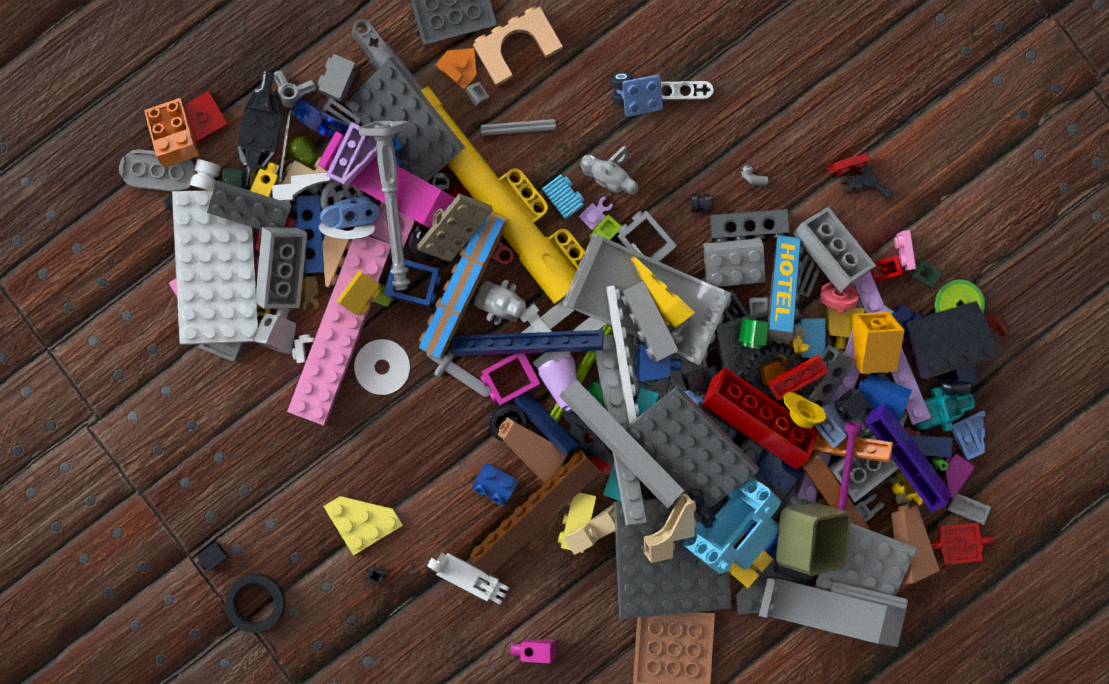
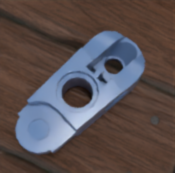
[320,196,380,229]

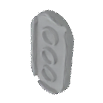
[119,149,196,192]

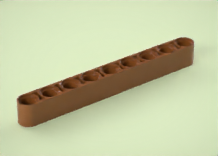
[801,451,908,595]

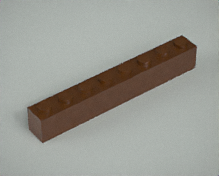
[470,450,601,576]

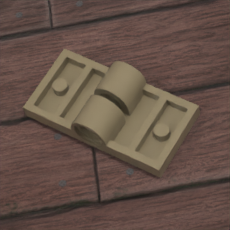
[417,194,493,262]

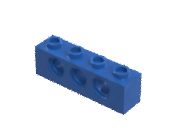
[293,195,324,274]

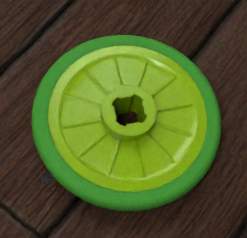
[935,280,985,313]

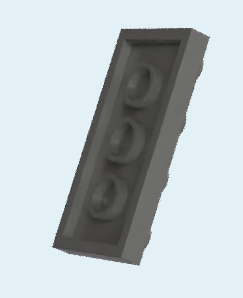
[207,181,291,230]

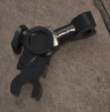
[840,166,894,200]
[671,488,716,529]

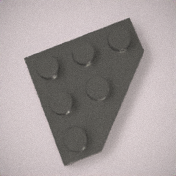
[736,559,793,614]

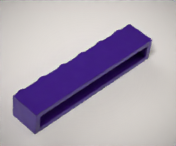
[865,403,951,512]

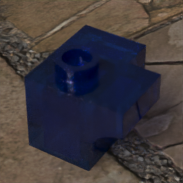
[891,304,921,341]

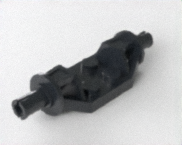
[237,72,282,187]

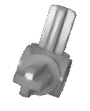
[273,71,316,108]

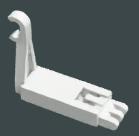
[428,552,510,605]

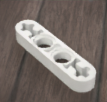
[661,81,713,100]

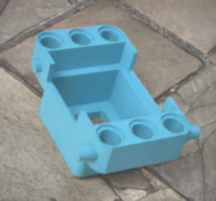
[683,477,781,574]

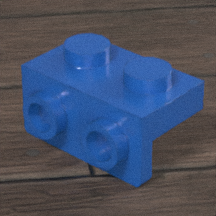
[472,462,519,506]

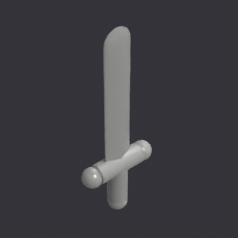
[427,350,492,397]

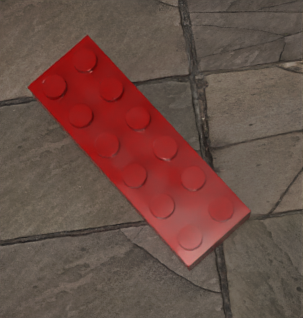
[702,367,819,469]

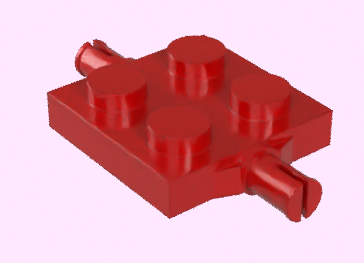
[930,522,994,565]

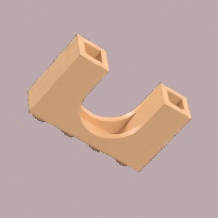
[473,6,563,87]

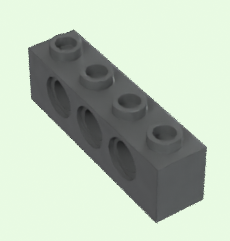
[710,209,789,242]
[789,344,855,411]

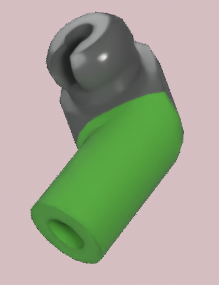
[929,457,948,472]

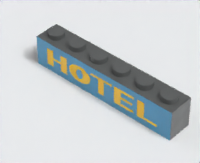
[767,235,803,344]

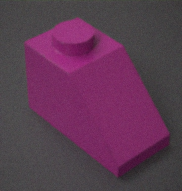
[942,453,975,499]

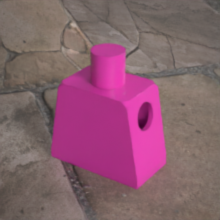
[511,639,557,663]

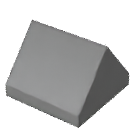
[465,81,489,107]

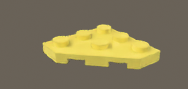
[324,496,403,556]

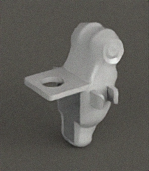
[580,146,638,195]
[474,280,526,325]

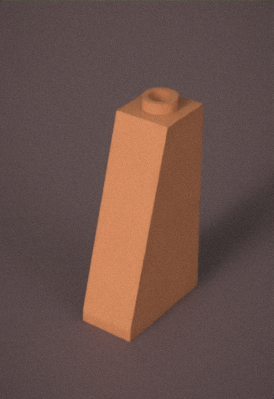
[498,418,568,482]
[891,504,940,585]

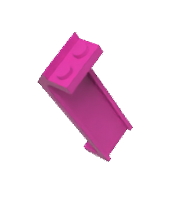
[317,132,455,229]

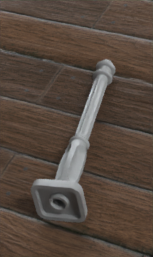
[359,121,410,290]

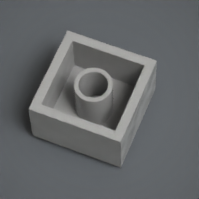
[317,54,358,103]

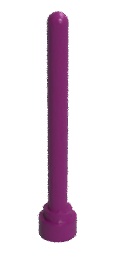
[838,422,862,511]

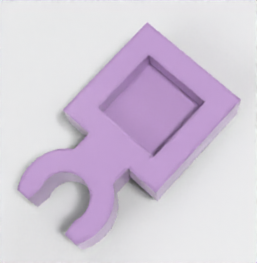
[579,196,613,230]

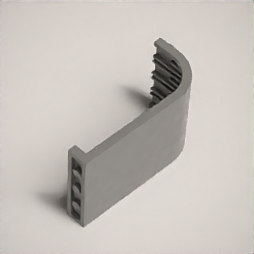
[563,233,731,365]

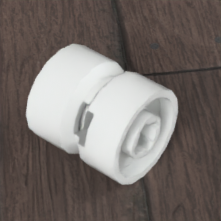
[190,159,221,191]

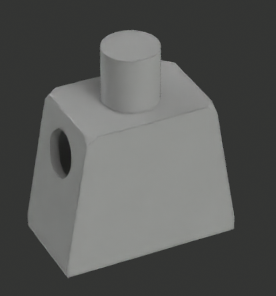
[253,308,296,354]

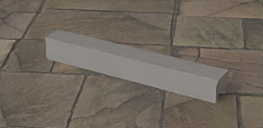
[559,380,684,508]

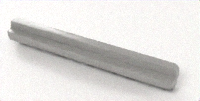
[481,119,556,136]
[831,581,908,610]

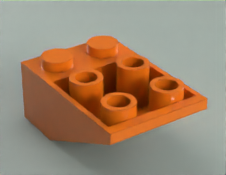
[144,98,200,168]

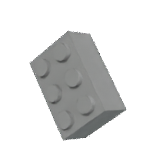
[703,238,766,287]

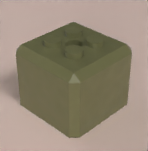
[776,502,851,576]

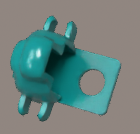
[914,387,975,431]

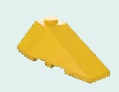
[630,256,695,327]

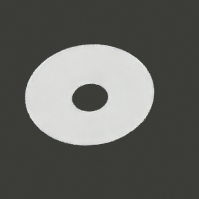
[319,222,375,239]
[354,339,410,395]

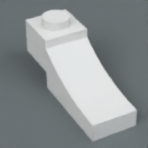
[272,173,332,204]

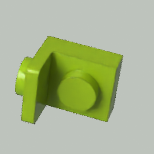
[589,215,622,240]

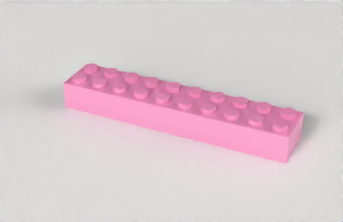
[287,236,391,425]

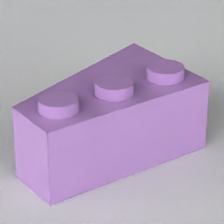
[326,122,377,186]

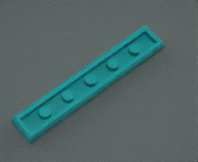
[603,387,660,501]

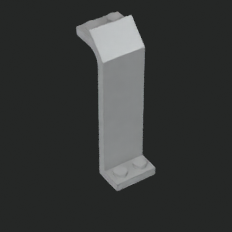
[759,576,906,647]

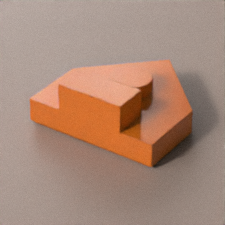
[435,48,477,90]

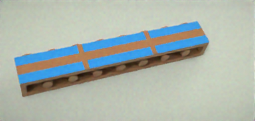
[419,211,509,358]

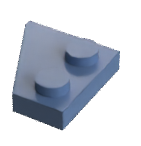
[952,410,985,461]

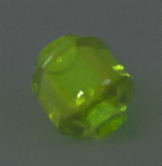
[288,136,316,164]

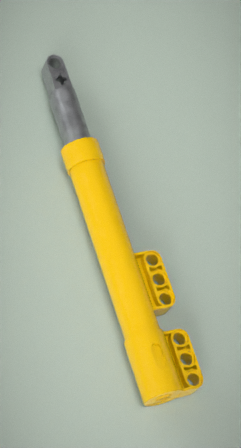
[352,19,585,304]

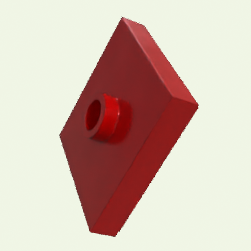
[183,91,228,143]

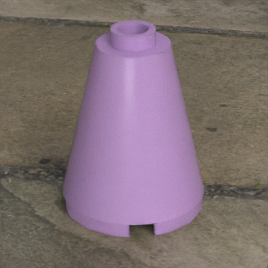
[538,356,577,413]

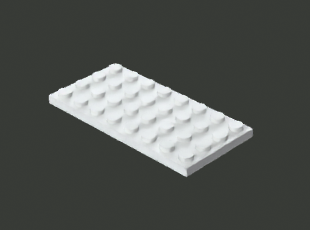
[172,190,258,345]

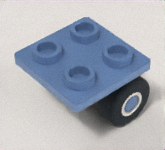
[610,72,663,117]

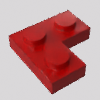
[828,153,869,176]

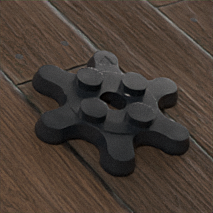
[564,403,614,464]

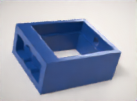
[384,260,442,308]

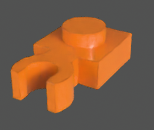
[759,359,791,386]

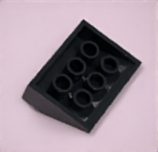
[905,301,1000,378]

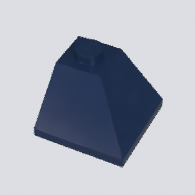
[755,449,803,496]

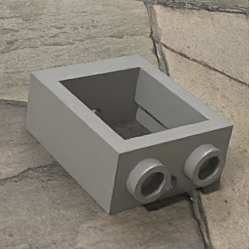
[616,211,677,262]

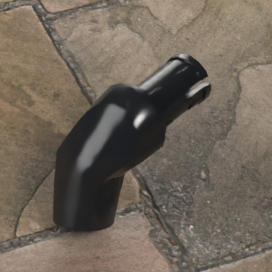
[934,372,972,396]

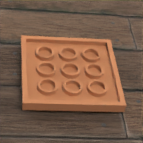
[633,611,715,684]

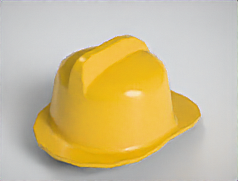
[784,392,826,428]

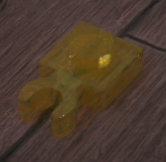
[301,275,319,310]

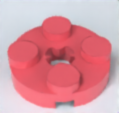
[819,282,859,313]

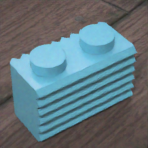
[542,175,584,220]

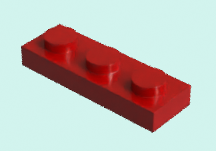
[768,354,829,401]

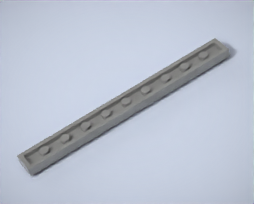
[595,335,647,526]

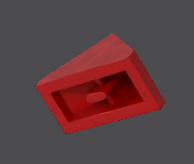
[870,255,904,282]

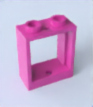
[480,353,540,405]

